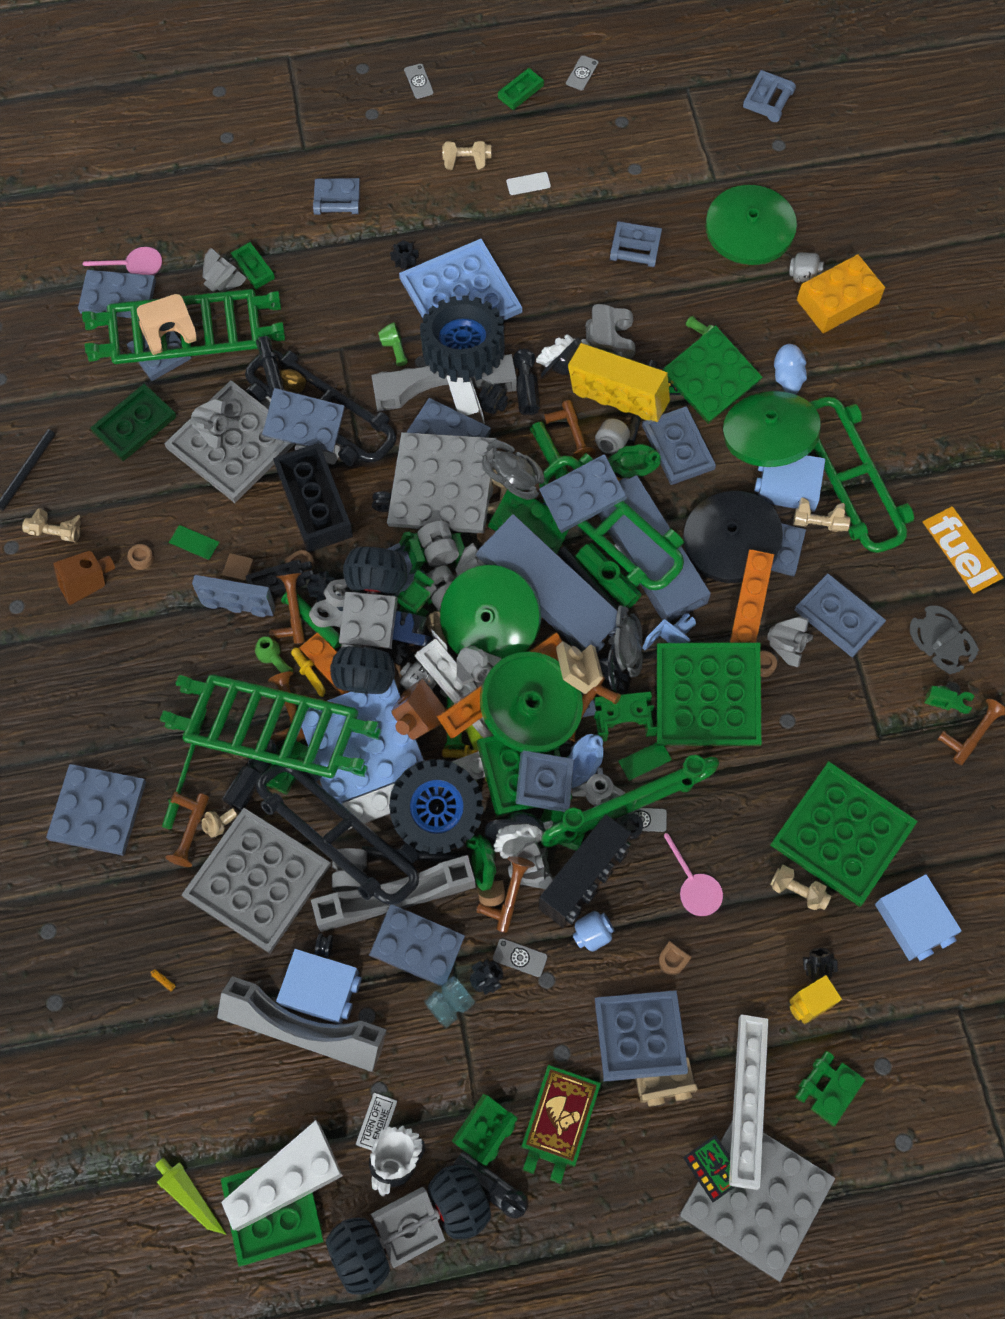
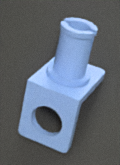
[642,613,696,651]

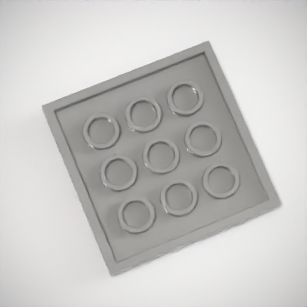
[164,380,295,503]
[387,432,497,533]
[182,808,331,954]
[679,1120,835,1282]

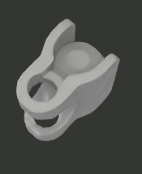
[585,304,636,359]
[309,579,365,627]

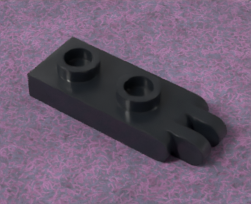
[246,560,314,595]

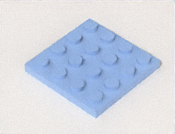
[399,239,522,321]
[302,679,424,804]

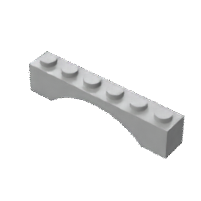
[372,354,516,412]
[311,855,476,932]
[217,976,387,1072]

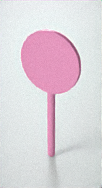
[83,247,162,276]
[664,833,723,916]

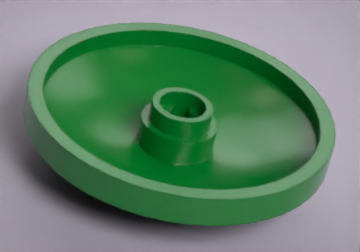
[705,185,797,265]
[723,391,821,467]
[440,565,541,659]
[480,652,583,753]

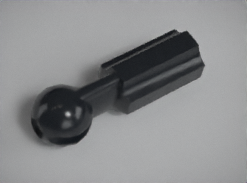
[513,348,540,416]
[222,739,280,811]
[453,1151,529,1219]

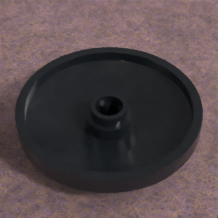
[683,491,783,583]

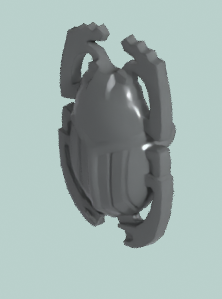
[482,439,544,500]
[609,606,643,678]
[909,606,979,675]

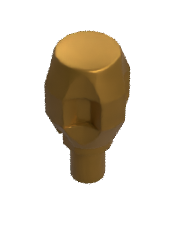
[279,369,306,393]

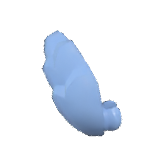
[774,344,807,394]
[567,734,603,788]

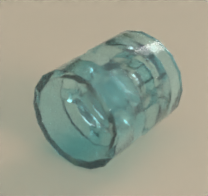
[424,976,476,1029]

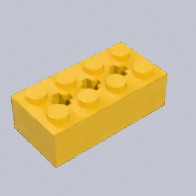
[568,343,670,422]

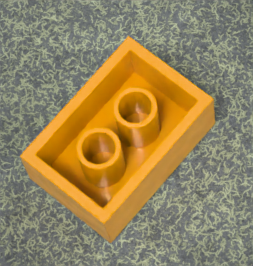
[797,254,885,333]

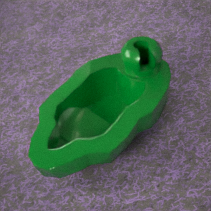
[608,444,661,478]
[466,835,496,891]

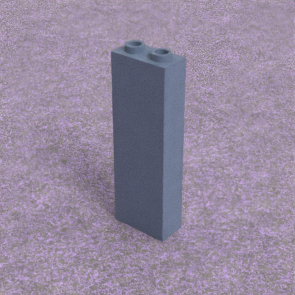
[598,475,711,622]
[476,514,623,653]

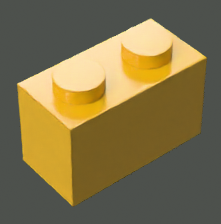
[789,975,842,1025]

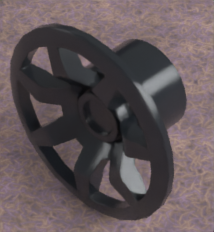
[598,643,631,695]

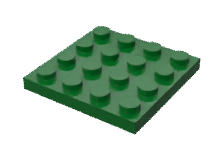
[657,643,762,746]
[770,761,918,907]

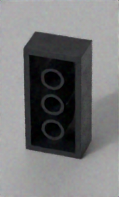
[273,443,353,552]
[538,814,632,929]

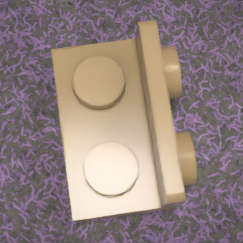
[556,641,603,694]
[636,1058,698,1107]

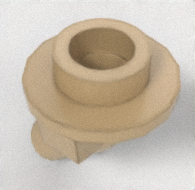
[426,611,448,644]
[202,807,239,837]

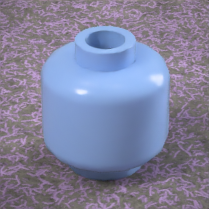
[573,911,614,952]

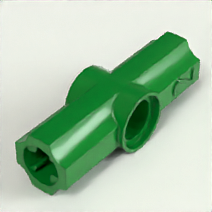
[575,543,642,609]

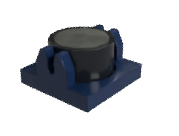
[393,611,433,647]

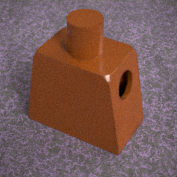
[53,551,115,605]
[391,678,446,740]

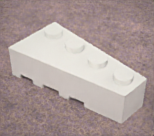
[221,1120,343,1231]

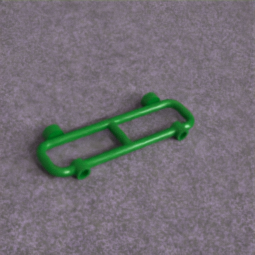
[810,397,914,553]
[539,453,684,591]
[541,755,719,847]

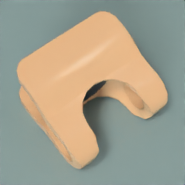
[137,294,197,355]

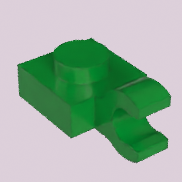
[924,686,975,714]

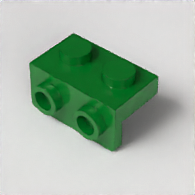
[451,1094,518,1166]

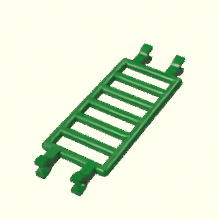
[82,289,285,364]
[160,674,382,778]

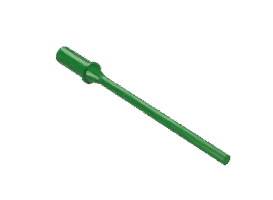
[162,708,207,829]

